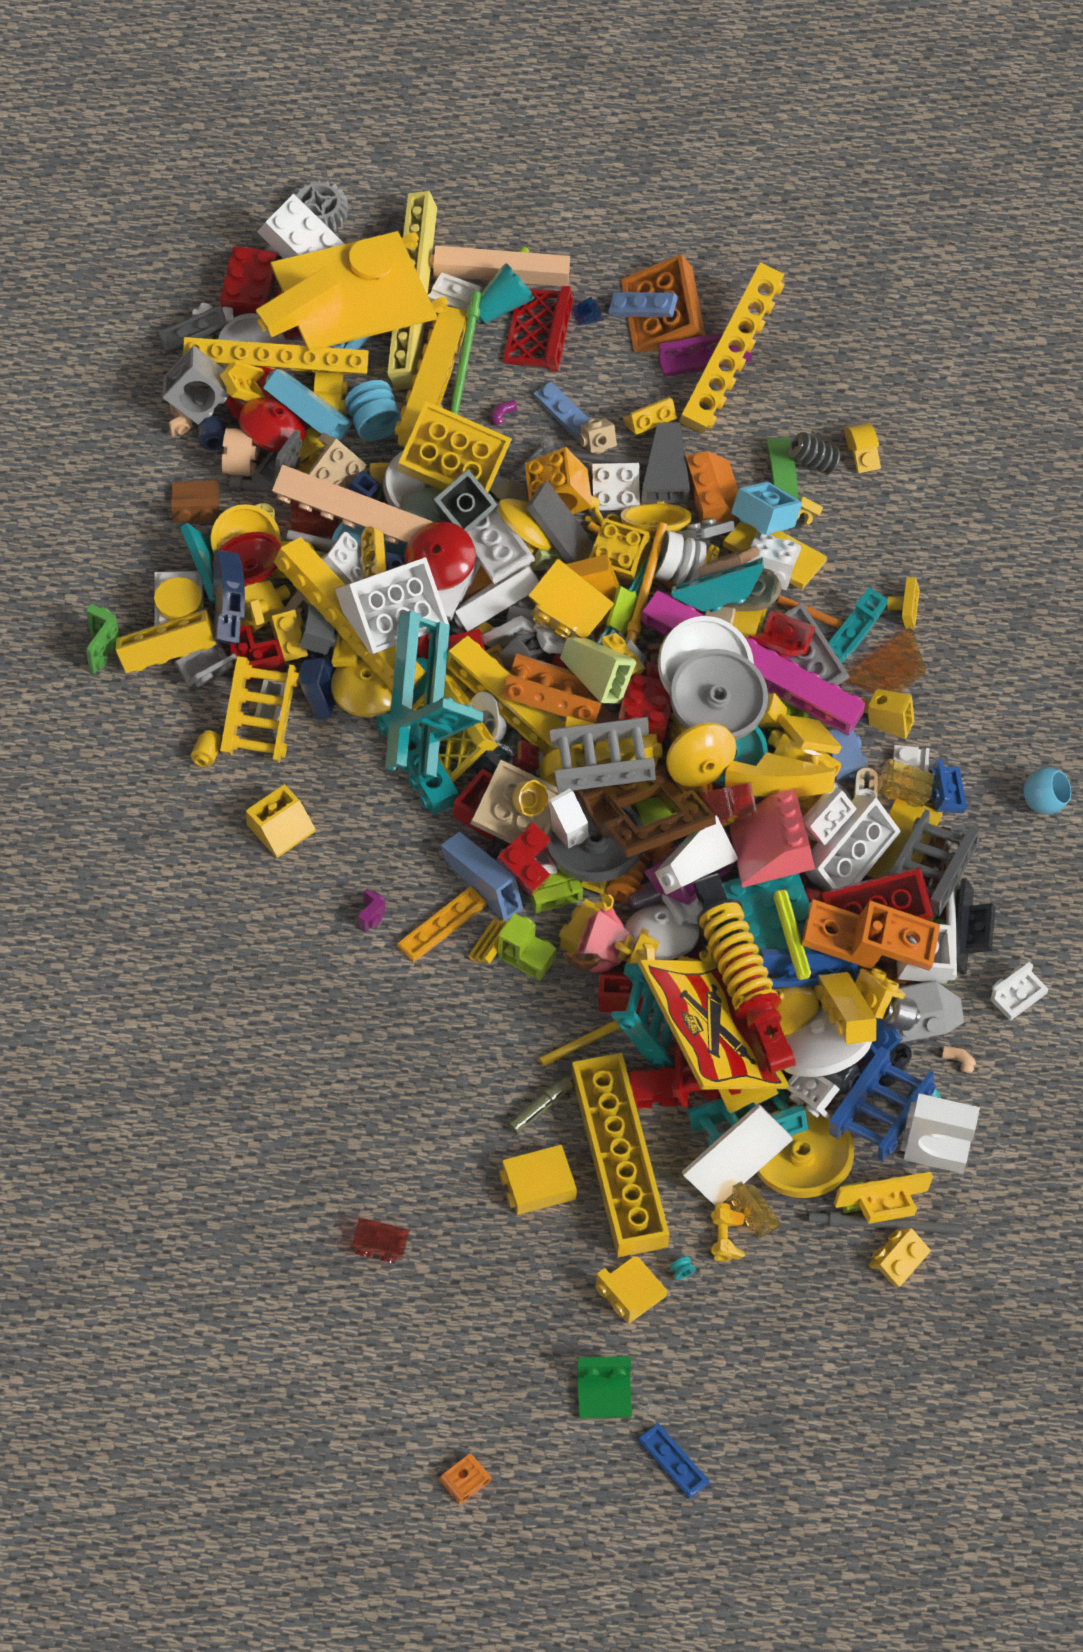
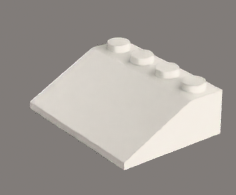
[335,558,449,654]

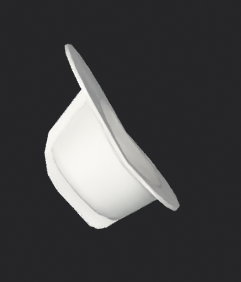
[471,691,506,747]

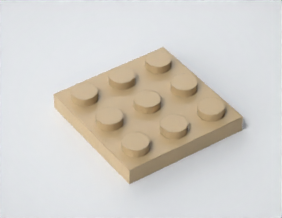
[470,760,562,844]

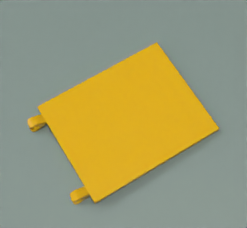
[270,231,448,351]

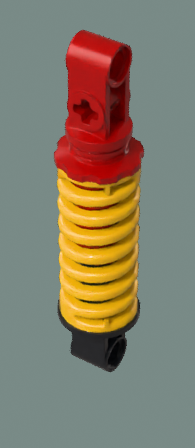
[693,874,796,1073]

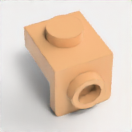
[169,403,192,437]

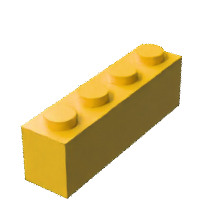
[116,610,216,673]
[815,972,876,1045]

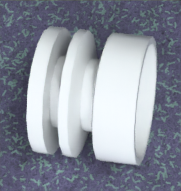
[653,530,706,585]

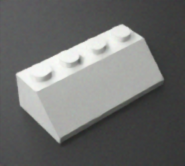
[805,794,901,891]

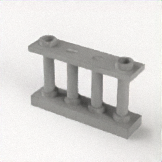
[550,717,656,792]

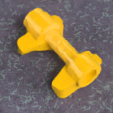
[711,1203,745,1261]

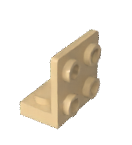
[308,432,367,489]

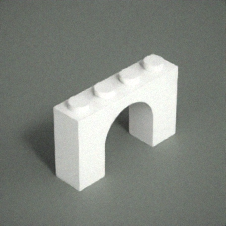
[900,1094,980,1174]

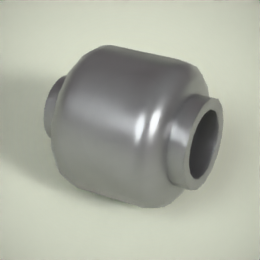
[882,996,920,1031]

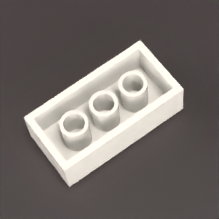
[257,194,344,259]

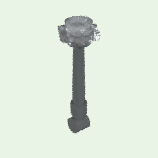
[505,435,555,482]

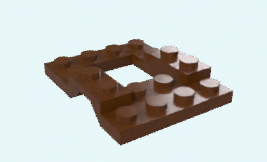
[573,755,716,858]

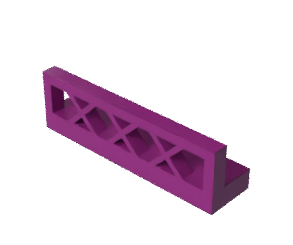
[658,328,752,377]

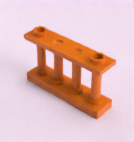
[501,654,601,723]

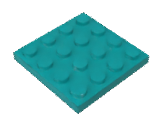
[717,873,814,955]

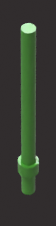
[449,291,481,415]

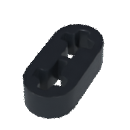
[878,1043,912,1087]

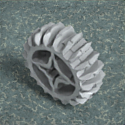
[291,180,349,232]

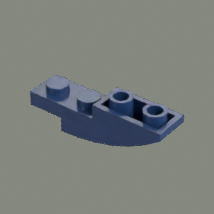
[212,550,245,645]

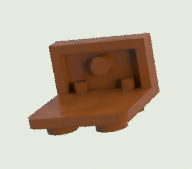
[171,480,220,523]

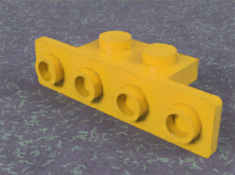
[834,1172,933,1224]

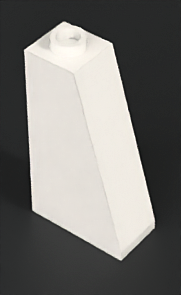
[453,564,539,631]
[655,815,739,895]

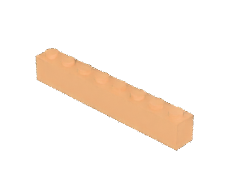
[272,465,441,553]

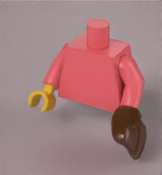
[563,894,630,973]

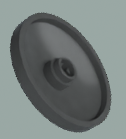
[547,800,643,882]

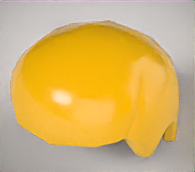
[512,779,549,817]

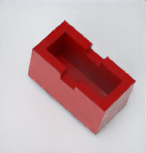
[629,1067,682,1109]

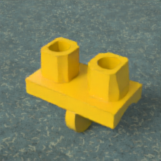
[615,927,660,974]

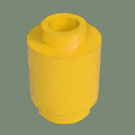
[191,730,221,767]

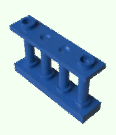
[829,1047,936,1162]

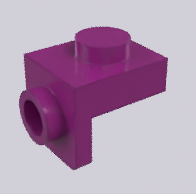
[358,888,385,932]

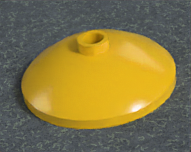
[497,498,554,551]
[210,504,281,556]
[621,504,691,539]
[331,656,392,717]
[666,723,736,787]
[770,987,819,1038]

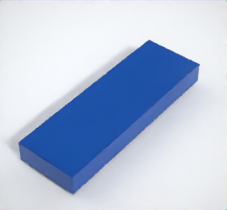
[637,1423,710,1499]

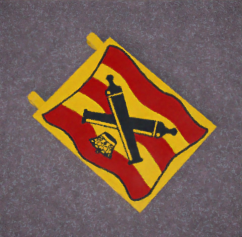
[635,943,789,1089]

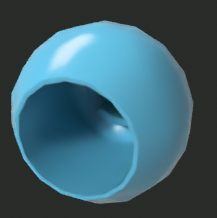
[1023,767,1071,815]

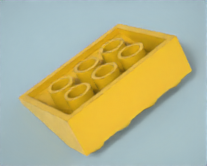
[396,401,512,493]

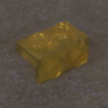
[731,1181,781,1238]

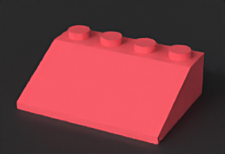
[729,788,815,887]

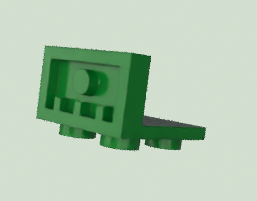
[577,1356,632,1419]

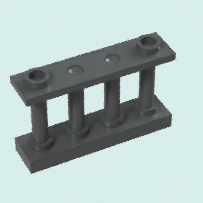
[885,809,979,916]

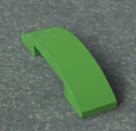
[766,437,799,499]

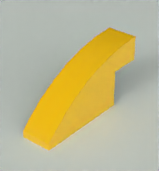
[725,752,835,797]

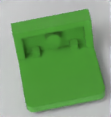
[86,604,119,674]

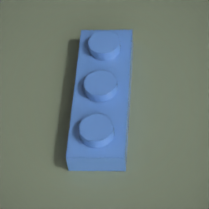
[609,292,678,317]
[534,382,590,441]

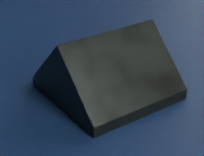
[432,469,498,532]

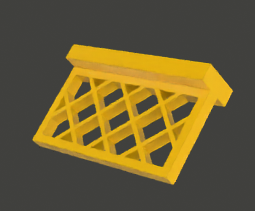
[412,674,498,782]

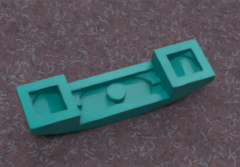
[829,587,888,663]

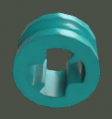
[669,1256,696,1280]

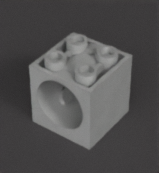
[163,345,229,425]

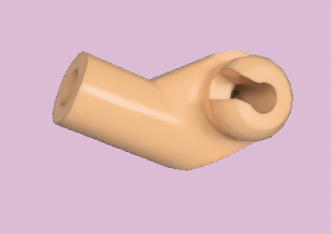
[942,1046,976,1073]

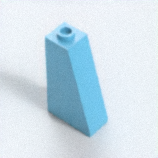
[263,369,353,441]

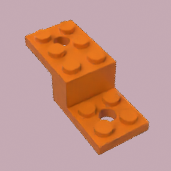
[801,899,940,971]

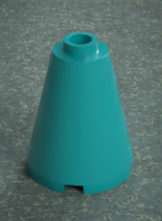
[477,263,535,324]

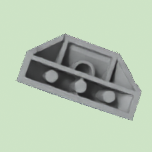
[896,981,964,1043]

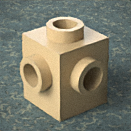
[579,418,617,454]

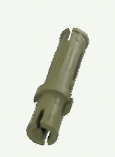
[507,1075,574,1135]

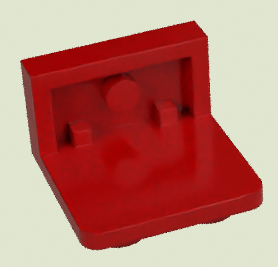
[749,610,815,658]

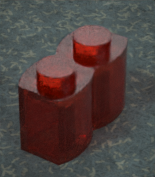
[702,782,757,824]

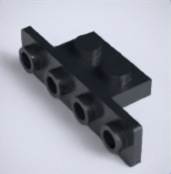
[956,878,996,975]

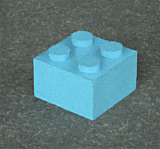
[731,481,802,535]

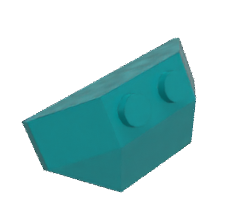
[671,557,764,612]

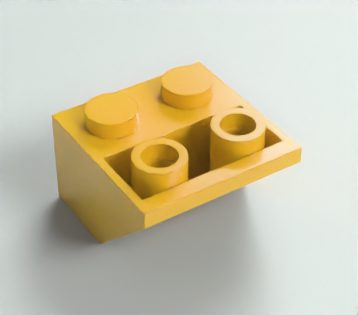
[246,784,316,858]

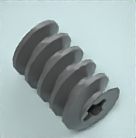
[787,432,840,475]

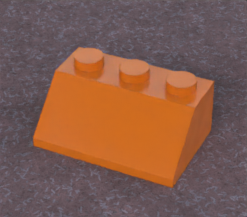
[685,451,739,525]

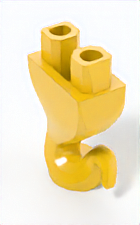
[767,730,841,777]

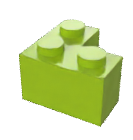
[498,913,556,981]

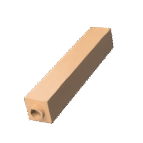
[429,246,570,286]

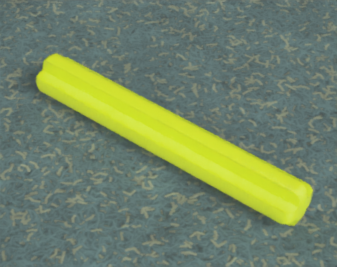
[774,890,811,980]

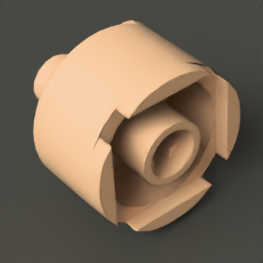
[222,428,260,477]

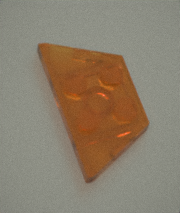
[844,627,926,693]

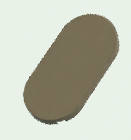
[703,568,781,612]

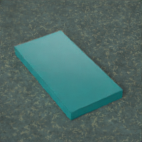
[180,523,216,604]

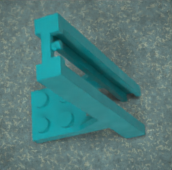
[385,610,483,782]

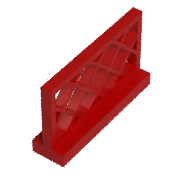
[503,286,574,372]

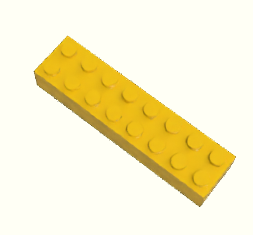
[572,1053,670,1258]

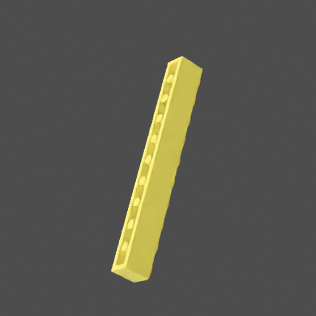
[387,191,437,390]

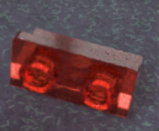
[350,1217,410,1264]

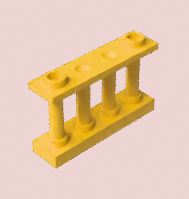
[220,656,299,763]

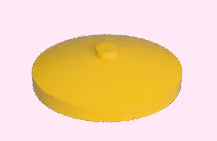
[756,1105,854,1198]

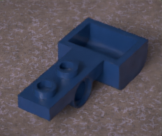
[298,631,337,719]

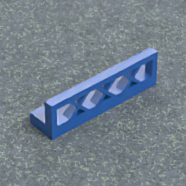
[760,949,859,988]

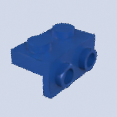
[928,759,967,814]

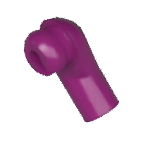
[489,400,517,426]

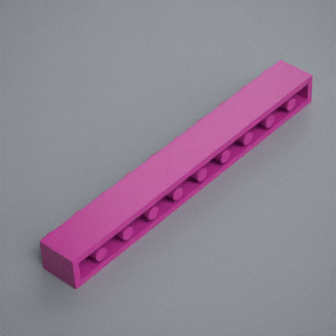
[642,590,865,735]

